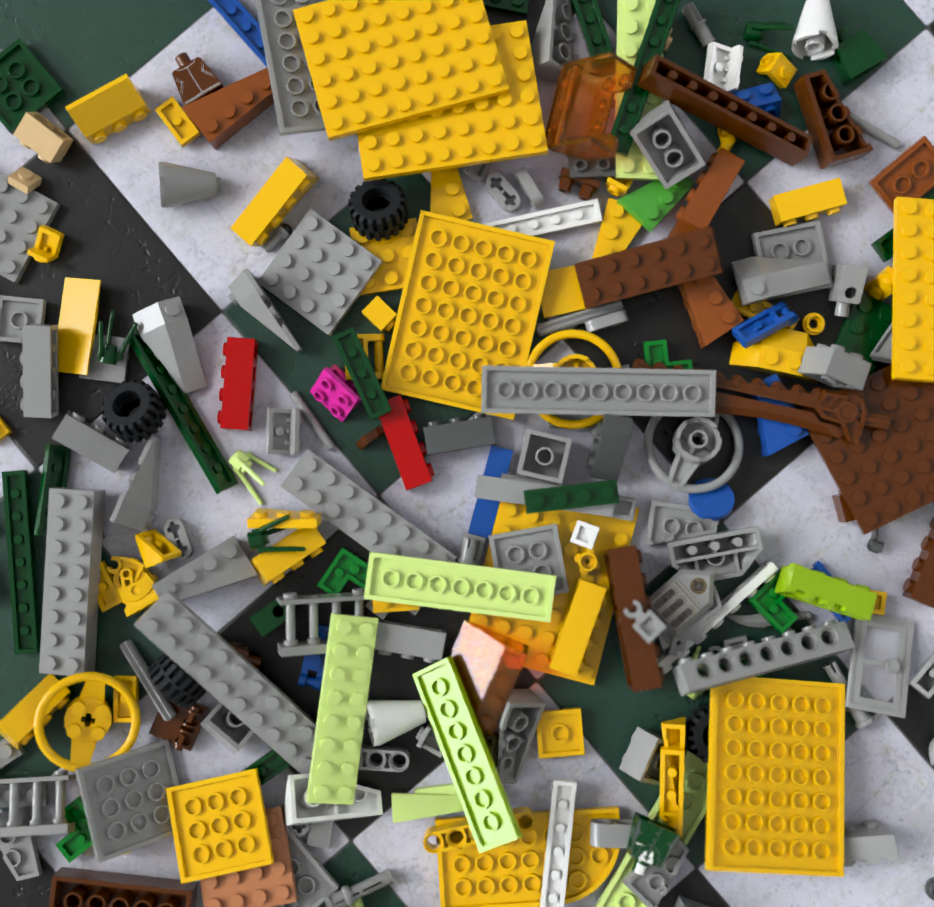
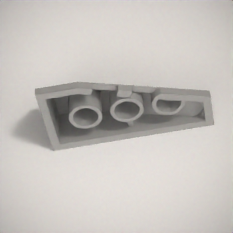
[132,296,207,394]

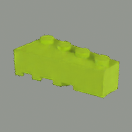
[774,563,877,621]

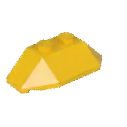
[729,328,818,383]

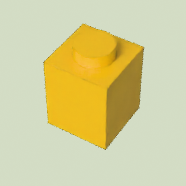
[361,295,397,334]

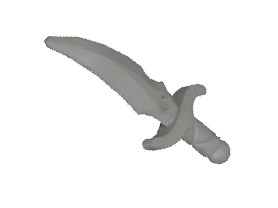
[727,611,813,632]

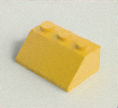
[65,74,151,144]

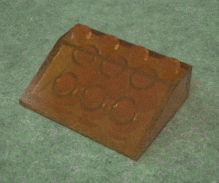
[449,619,528,736]

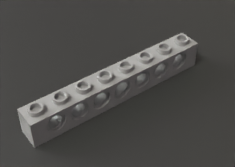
[672,620,855,697]

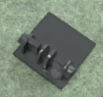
[567,136,616,178]

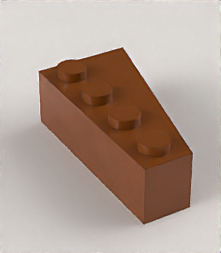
[181,68,274,150]
[667,147,745,237]
[677,275,744,349]

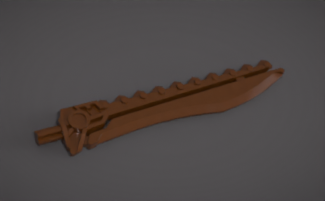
[632,358,890,445]

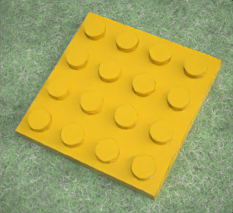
[166,768,274,884]

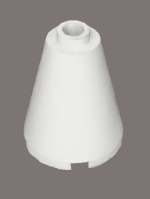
[791,0,839,61]
[365,700,428,747]

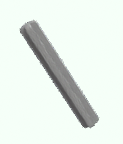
[536,300,623,337]
[120,640,176,721]

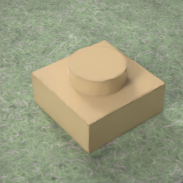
[8,166,42,194]

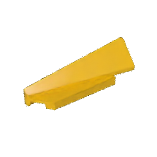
[659,717,686,838]

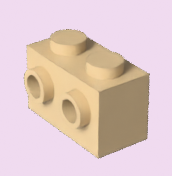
[13,112,74,163]

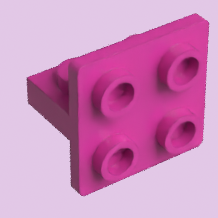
[310,364,362,422]

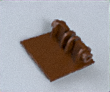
[149,701,209,751]

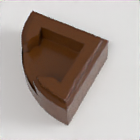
[355,425,385,449]

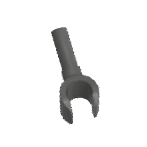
[867,529,884,554]

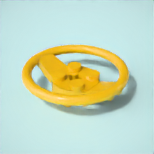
[526,329,622,429]
[34,672,141,772]

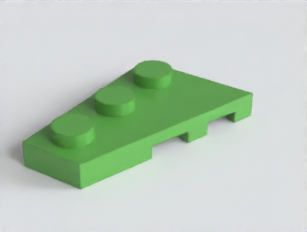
[617,176,695,232]

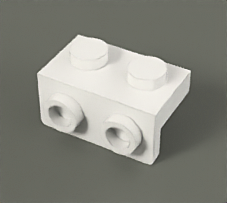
[703,41,743,93]

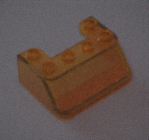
[545,52,637,160]

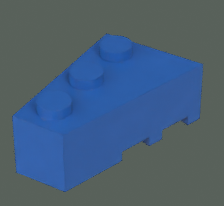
[751,373,809,457]

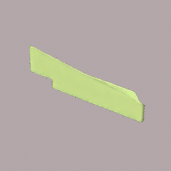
[391,783,463,823]

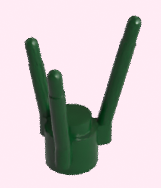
[743,21,795,61]
[97,310,138,365]
[247,514,306,554]

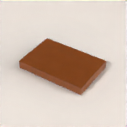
[868,136,934,215]

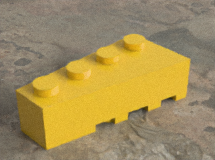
[231,156,320,247]

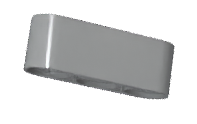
[358,744,411,772]
[590,818,633,849]

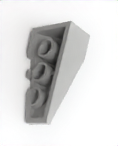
[531,0,579,83]
[730,256,831,307]
[228,268,304,353]
[110,435,161,531]
[497,689,546,784]

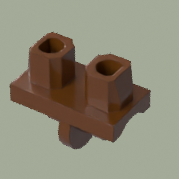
[558,167,601,201]

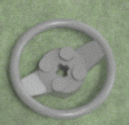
[644,414,744,494]

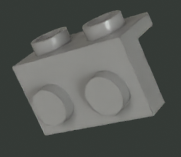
[265,408,303,455]

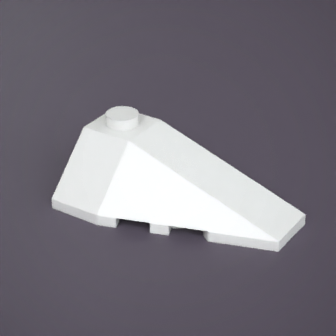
[284,773,383,826]

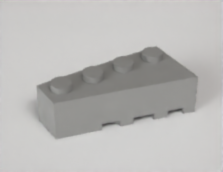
[152,536,258,601]
[844,819,899,867]

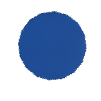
[688,478,735,521]

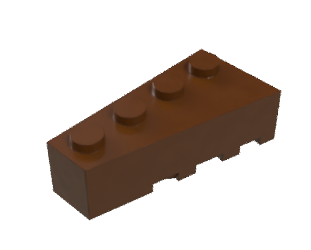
[793,69,874,170]

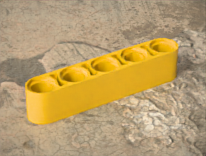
[423,806,536,854]

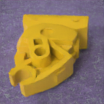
[107,556,159,617]

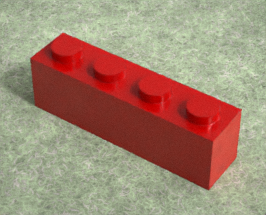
[217,337,259,431]
[379,395,435,491]

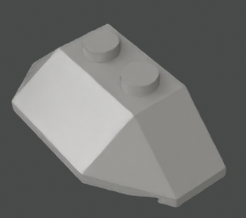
[667,526,763,581]

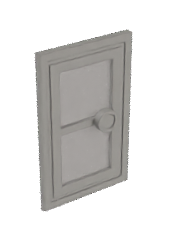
[845,614,914,719]

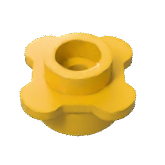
[574,549,601,575]

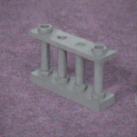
[276,588,368,657]
[0,770,76,837]

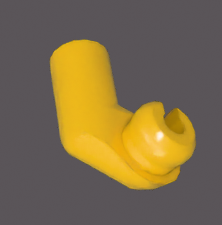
[715,128,735,154]

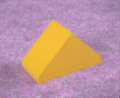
[135,528,182,568]

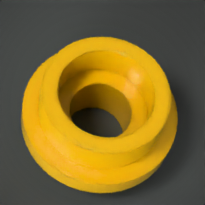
[802,313,825,336]

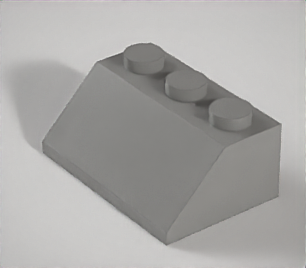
[630,99,706,189]

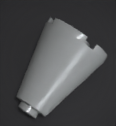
[159,162,221,208]

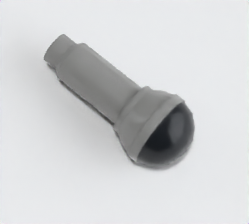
[264,223,292,253]

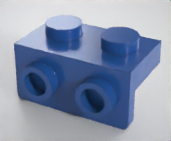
[731,82,782,118]

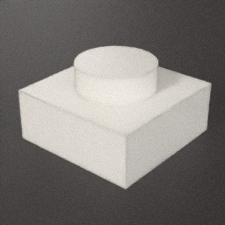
[570,520,600,550]

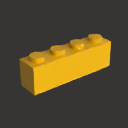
[548,578,609,677]

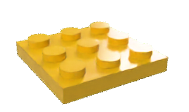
[349,218,417,296]

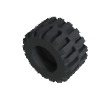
[348,178,409,241]
[101,379,167,443]
[148,653,207,709]
[685,702,710,763]

